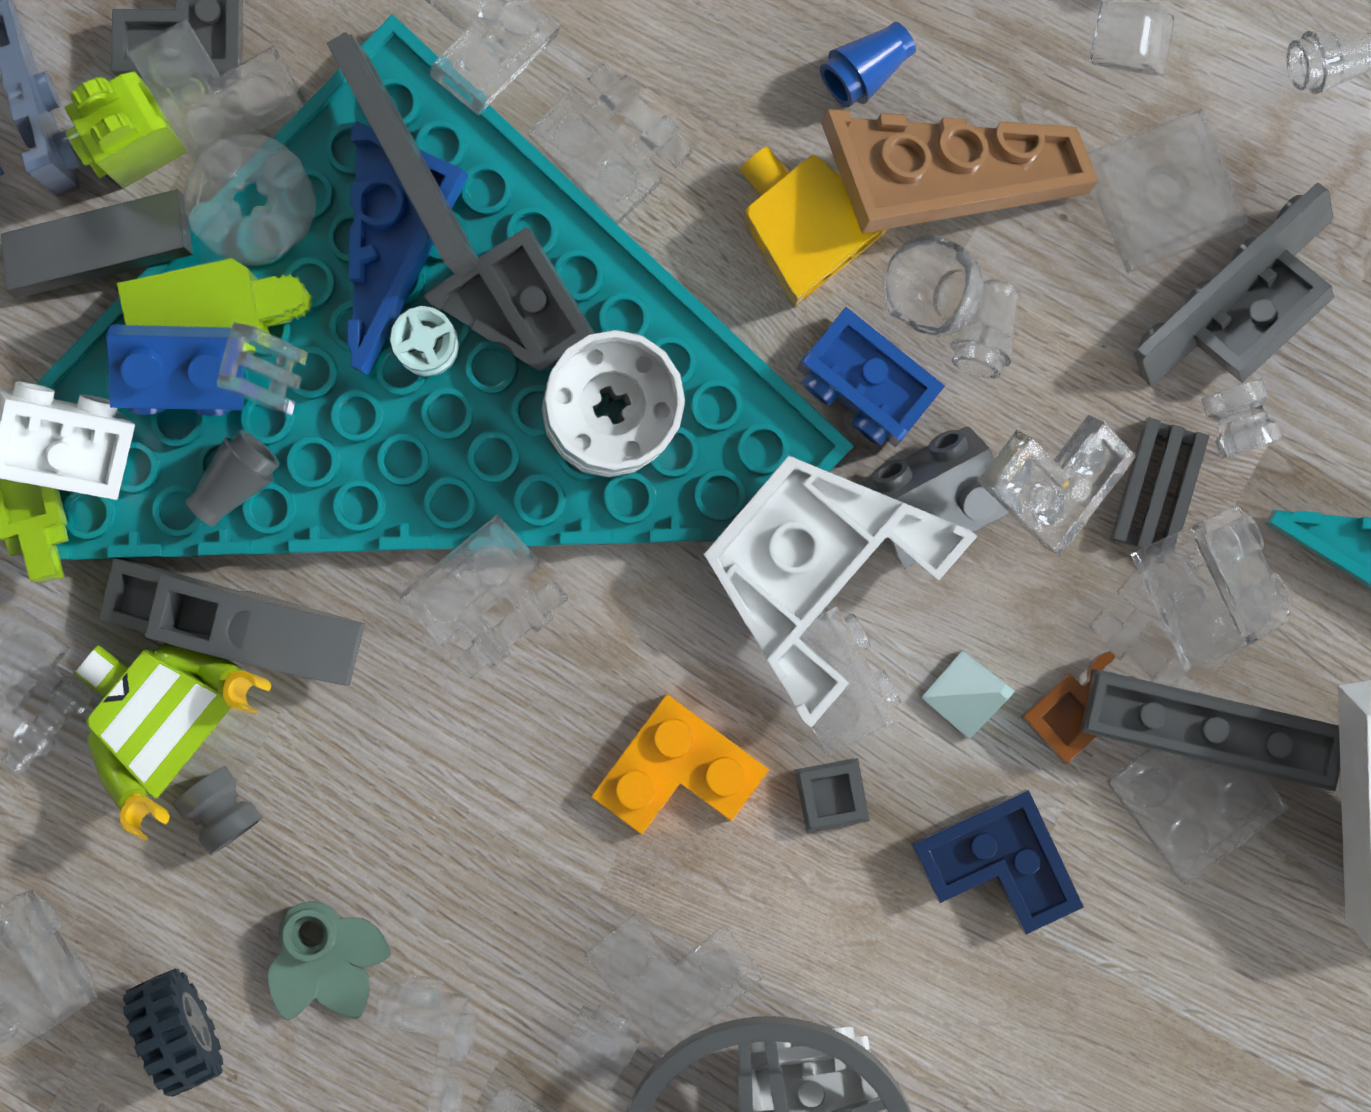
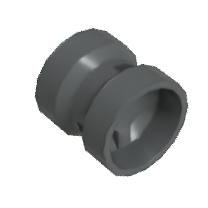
[172,766,263,856]

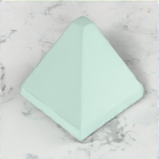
[921,650,1015,739]

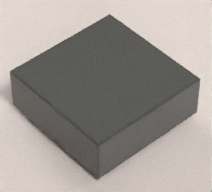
[794,758,870,833]

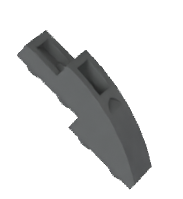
[99,558,365,686]

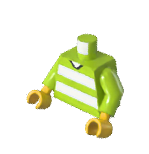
[74,643,271,841]

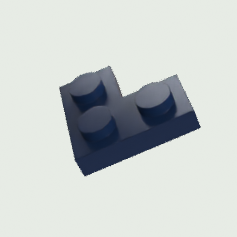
[911,789,1084,935]

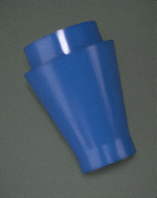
[820,22,916,107]

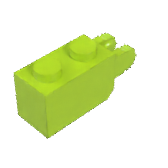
[64,71,189,189]
[117,258,313,357]

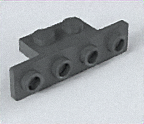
[1134,183,1334,386]

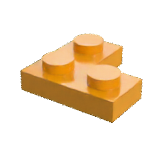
[591,694,769,835]

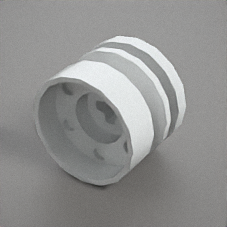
[542,330,685,478]

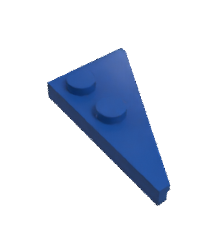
[347,121,468,376]

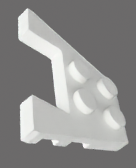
[704,456,977,727]

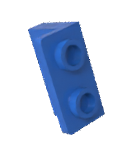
[797,307,945,448]
[107,325,246,416]

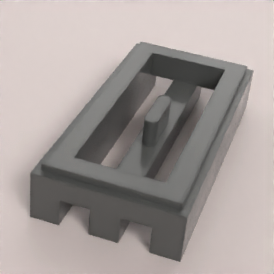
[1110,417,1210,558]

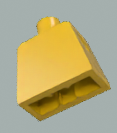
[739,146,888,307]

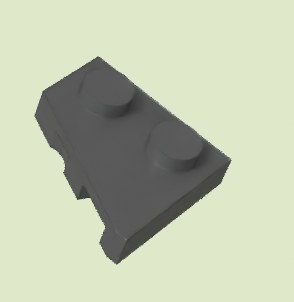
[423,227,595,372]

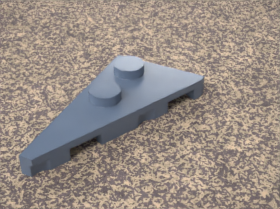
[0,0,82,196]

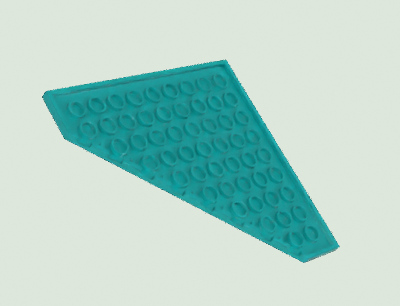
[36,14,854,561]

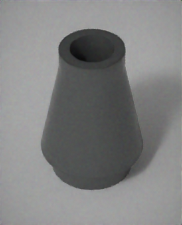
[185,430,280,527]

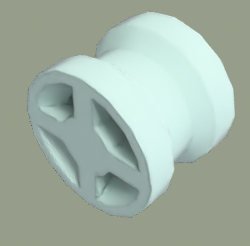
[390,306,459,377]

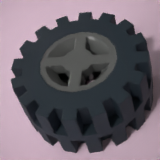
[123,968,223,1097]

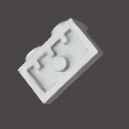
[0,382,135,500]

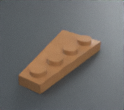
[821,109,1098,233]

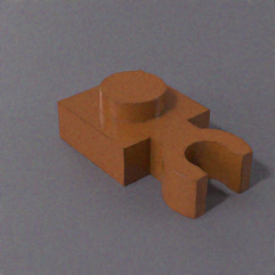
[1020,651,1135,764]

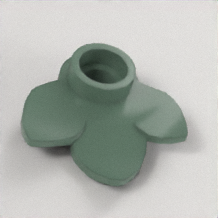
[268,901,391,1021]

